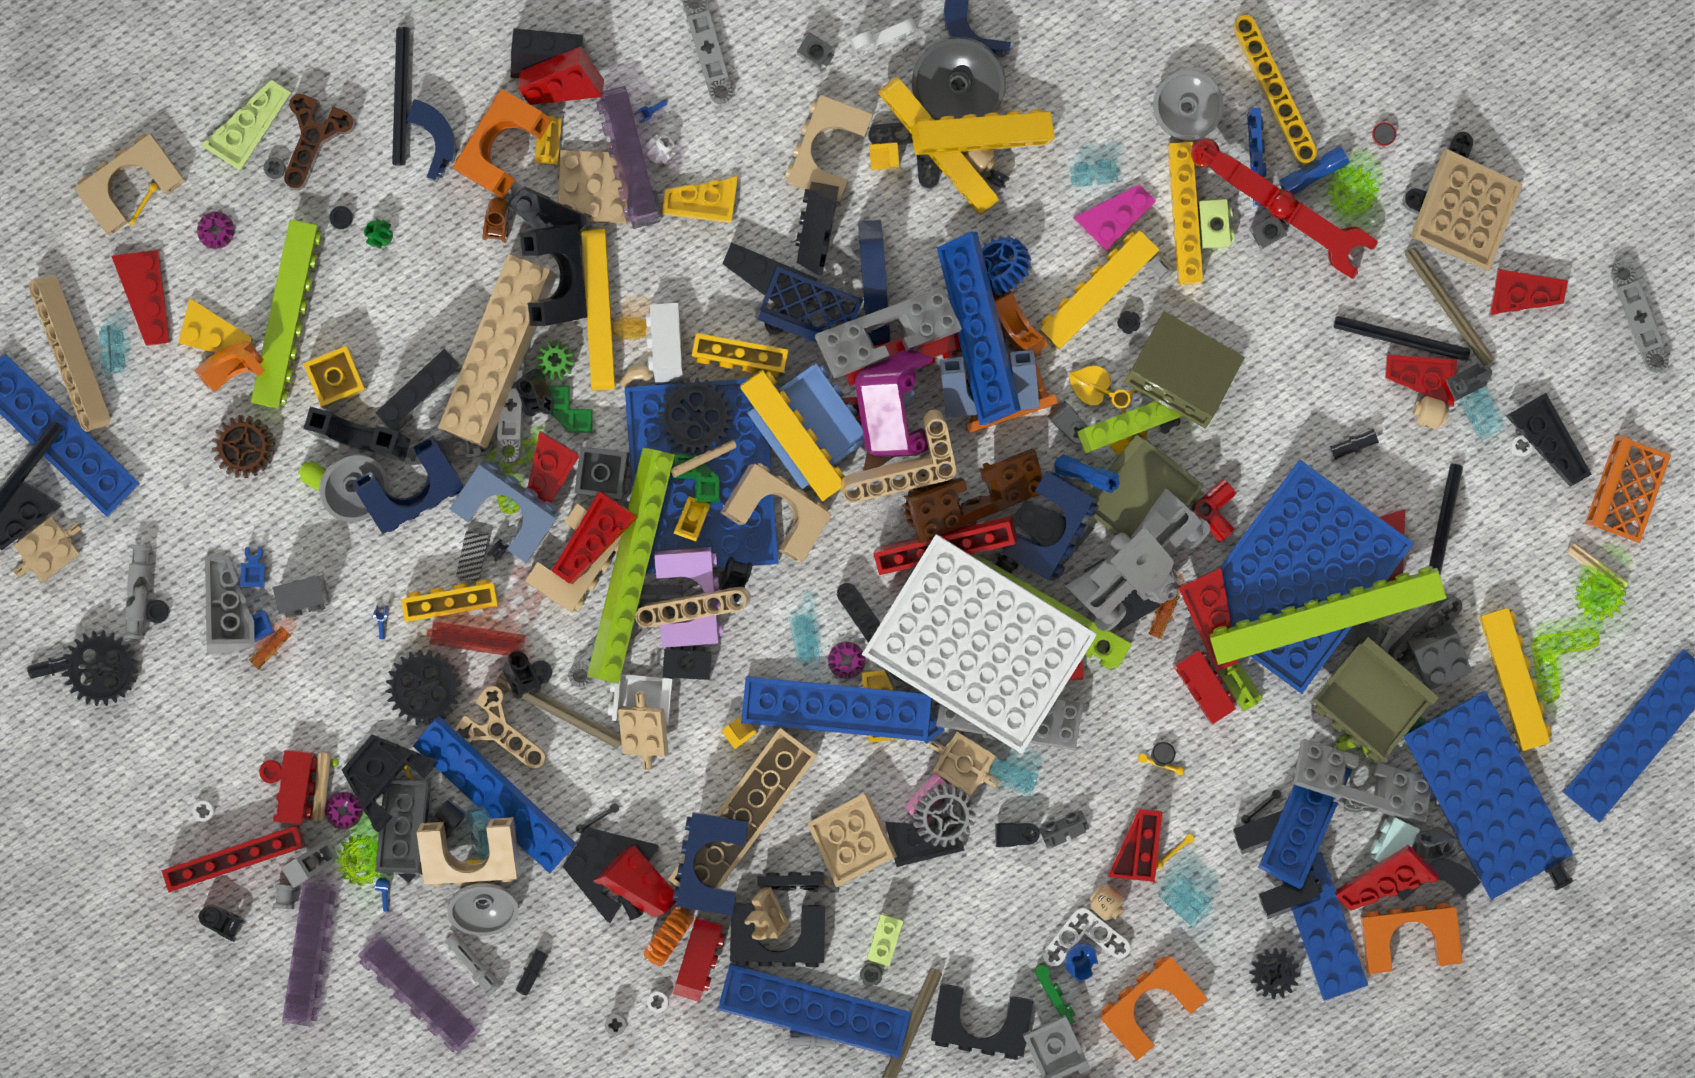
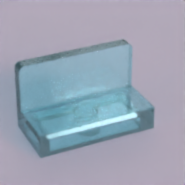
[1458,388,1504,441]

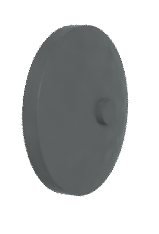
[912,37,1006,120]

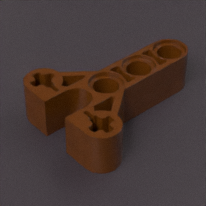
[284,93,356,190]

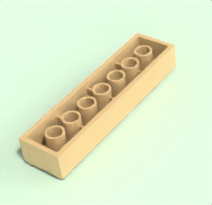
[438,254,557,448]
[668,727,818,888]

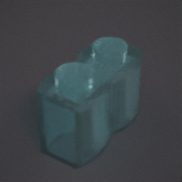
[466,805,492,861]

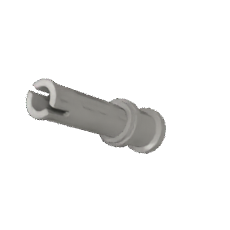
[445,932,504,997]

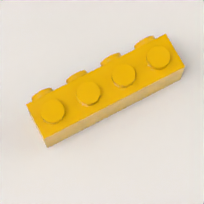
[692,333,789,378]
[401,579,500,622]

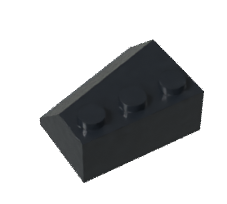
[795,181,839,276]

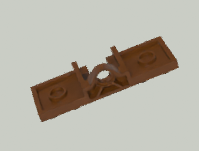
[908,448,1042,543]

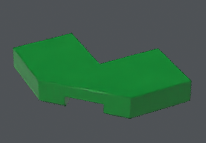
[547,385,593,433]
[672,453,720,503]

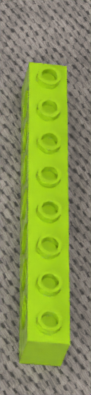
[970,554,1132,670]

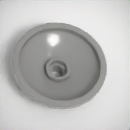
[1153,70,1224,141]
[319,454,389,522]
[447,883,518,936]

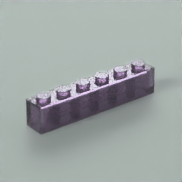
[596,86,660,229]
[282,881,337,1027]
[357,934,480,1053]

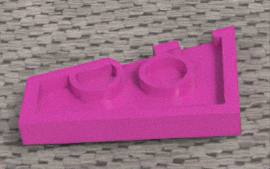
[1073,185,1156,251]

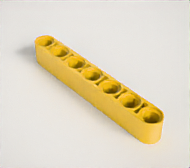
[1233,15,1317,165]
[878,76,999,215]
[582,229,615,391]

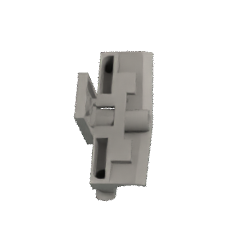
[1065,488,1210,631]

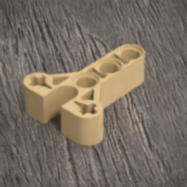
[455,686,546,768]

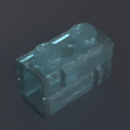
[1158,875,1212,928]

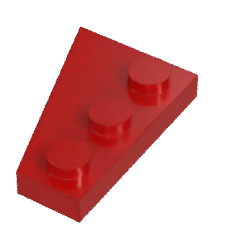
[1385,355,1457,407]

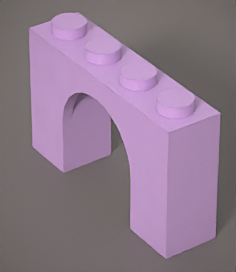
[655,547,723,648]

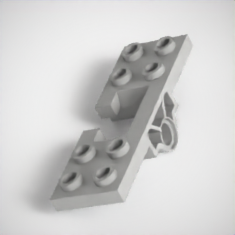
[815,287,962,379]
[936,699,1084,751]
[1294,739,1431,825]
[1023,1015,1091,1078]

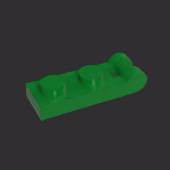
[1035,964,1076,1025]

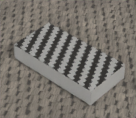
[456,531,489,581]

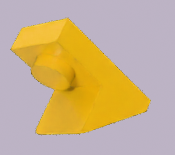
[674,496,711,541]

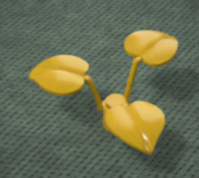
[1069,366,1147,455]

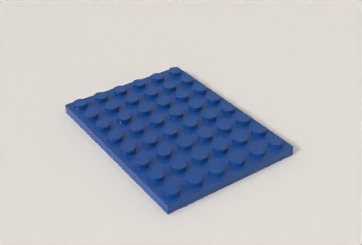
[625,378,779,574]
[1221,459,1414,694]

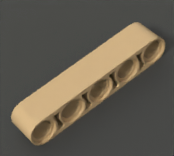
[635,587,751,628]

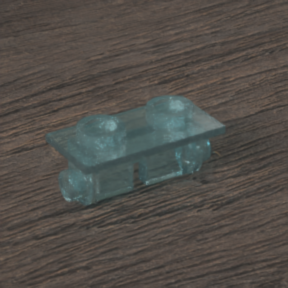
[1069,159,1118,187]
[99,325,125,373]
[789,613,820,664]
[989,759,1038,796]

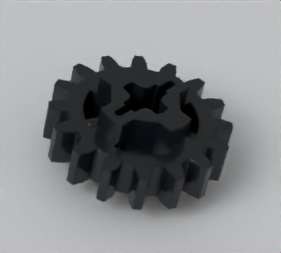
[1249,948,1300,999]

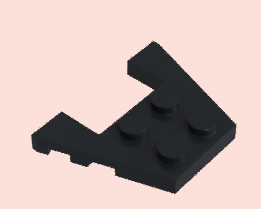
[342,734,439,832]
[563,827,659,923]

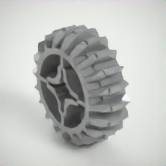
[912,783,976,847]

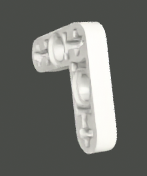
[851,18,917,57]
[1043,908,1130,966]

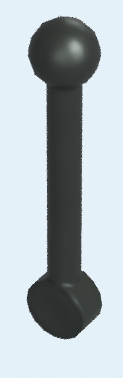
[1241,790,1281,824]
[576,804,619,833]

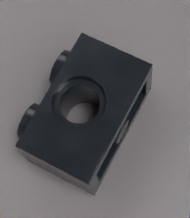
[663,646,712,680]

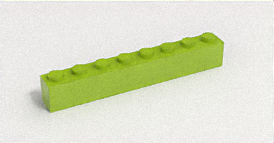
[251,219,322,410]

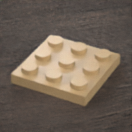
[558,150,631,224]
[807,793,897,887]

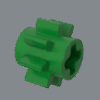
[364,218,393,249]

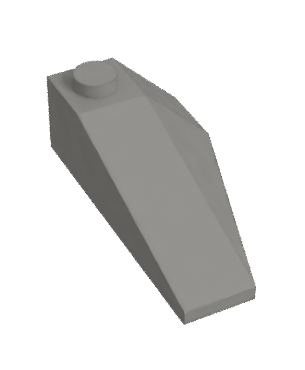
[205,556,255,654]

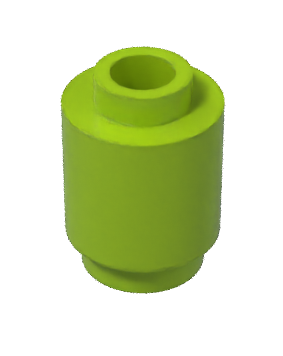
[298,460,326,492]

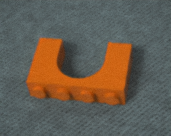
[452,89,552,199]
[1360,902,1463,974]
[1099,955,1208,1061]

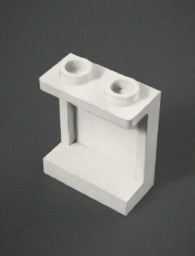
[608,674,673,726]

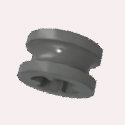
[263,157,286,179]

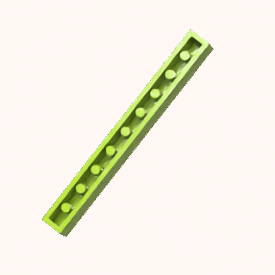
[587,448,675,684]
[1209,566,1447,665]

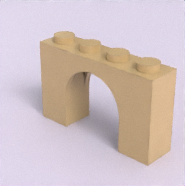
[785,95,873,204]
[74,134,186,236]
[720,463,832,563]
[525,504,622,613]
[417,817,520,887]

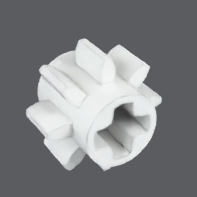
[646,134,676,164]

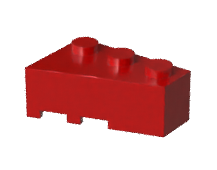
[1172,650,1237,725]
[1106,808,1162,882]
[593,845,677,918]
[673,918,725,1002]

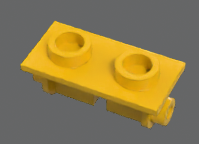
[534,116,562,165]

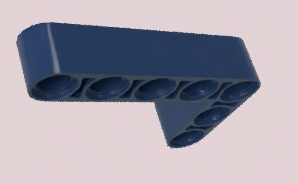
[858,220,890,346]

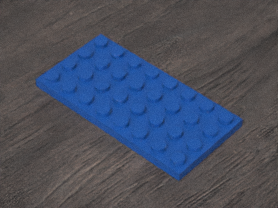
[1403,690,1573,900]

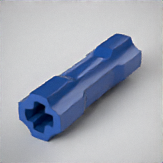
[1279,146,1350,195]
[1054,454,1120,493]

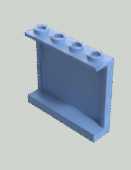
[747,362,865,489]

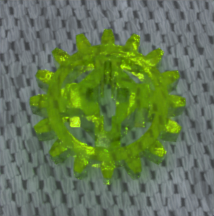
[1327,166,1379,217]
[1575,569,1626,621]
[335,834,381,886]

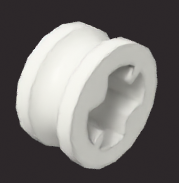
[1511,435,1533,457]
[192,800,215,822]
[647,991,668,1013]

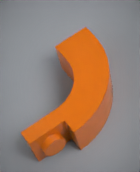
[993,291,1048,355]
[193,342,265,392]

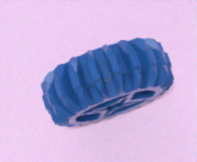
[982,235,1032,297]

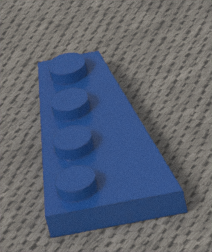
[1247,108,1267,206]

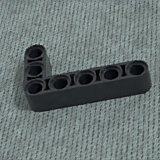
[837,583,904,681]

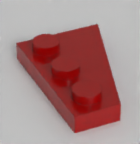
[1489,269,1568,315]
[527,431,579,503]

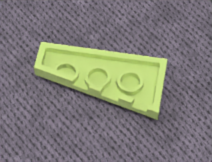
[201,80,292,171]

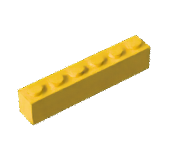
[911,109,1055,155]
[1039,230,1159,350]
[740,369,845,502]
[1479,608,1552,751]

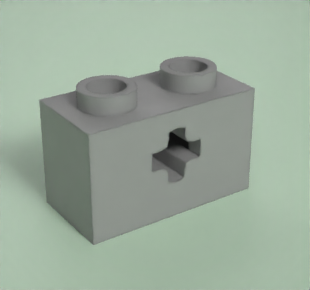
[281,839,340,888]

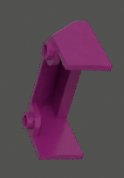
[855,349,943,458]

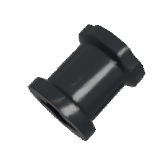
[1545,860,1574,890]

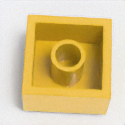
[303,346,367,408]

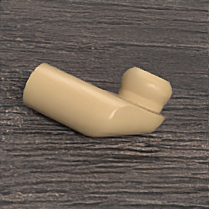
[618,365,653,388]

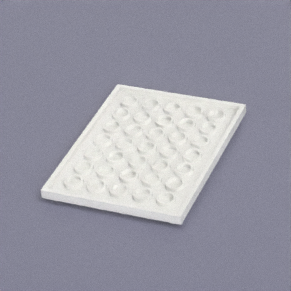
[862,534,1097,754]

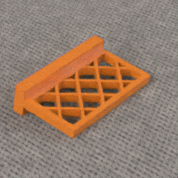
[1585,436,1671,543]

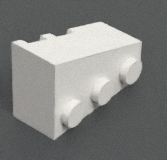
[646,303,684,385]

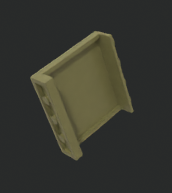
[1124,311,1245,429]
[1089,433,1204,538]
[1310,637,1439,763]

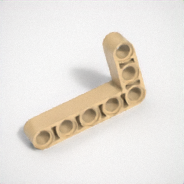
[841,410,956,503]

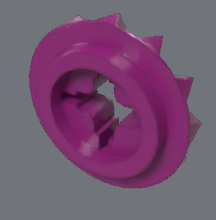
[196,211,234,249]
[828,642,865,679]
[325,792,363,829]

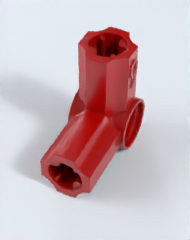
[1191,479,1237,543]

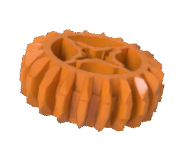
[644,906,694,967]

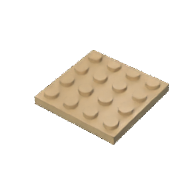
[1410,149,1523,271]

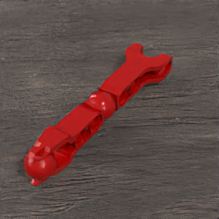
[1191,138,1378,279]

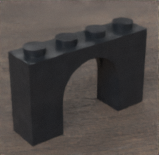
[520,224,588,326]
[375,349,463,431]
[303,406,411,462]
[1233,810,1323,920]
[730,903,825,967]
[931,983,1034,1060]

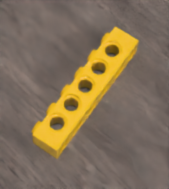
[1167,142,1203,286]

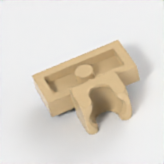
[745,887,790,940]

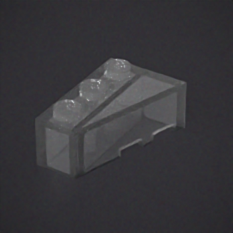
[852,469,924,535]

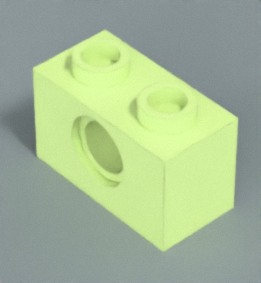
[1197,199,1234,250]
[867,913,903,966]

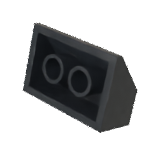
[510,28,585,79]

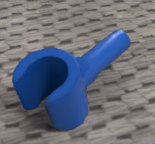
[634,100,667,123]
[373,605,389,639]
[375,878,390,912]

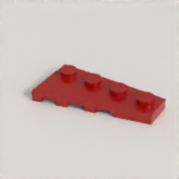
[111,250,170,346]
[552,491,638,584]
[1178,567,1238,672]
[1335,845,1439,911]

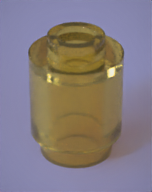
[613,316,647,340]

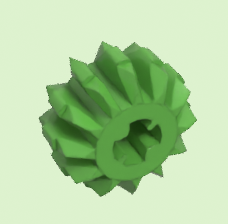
[536,340,575,380]

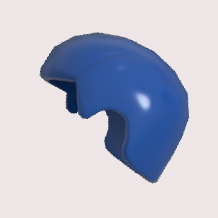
[1064,943,1098,981]

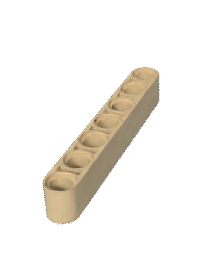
[29,274,110,432]

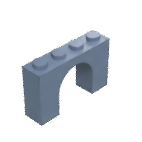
[940,350,1039,418]
[449,460,561,563]

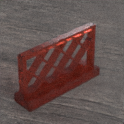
[427,621,526,656]

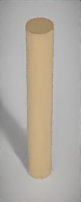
[671,439,737,477]

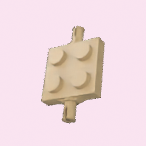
[13,517,82,583]
[618,691,669,770]
[929,732,1001,796]

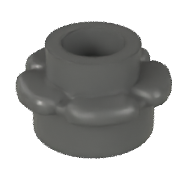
[860,963,883,986]

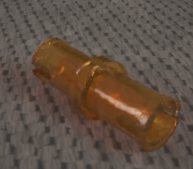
[1148,595,1180,640]
[249,626,291,670]

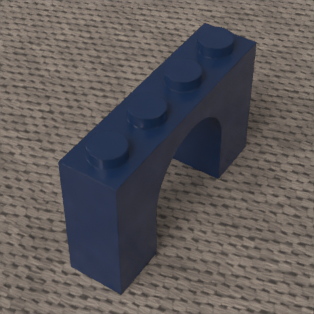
[352,435,464,534]
[1001,471,1100,581]
[673,812,749,916]

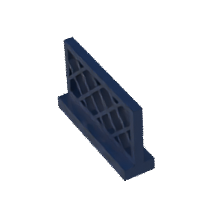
[754,266,863,343]

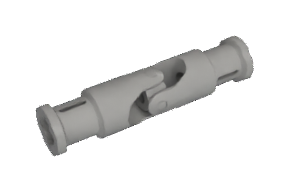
[123,544,152,639]

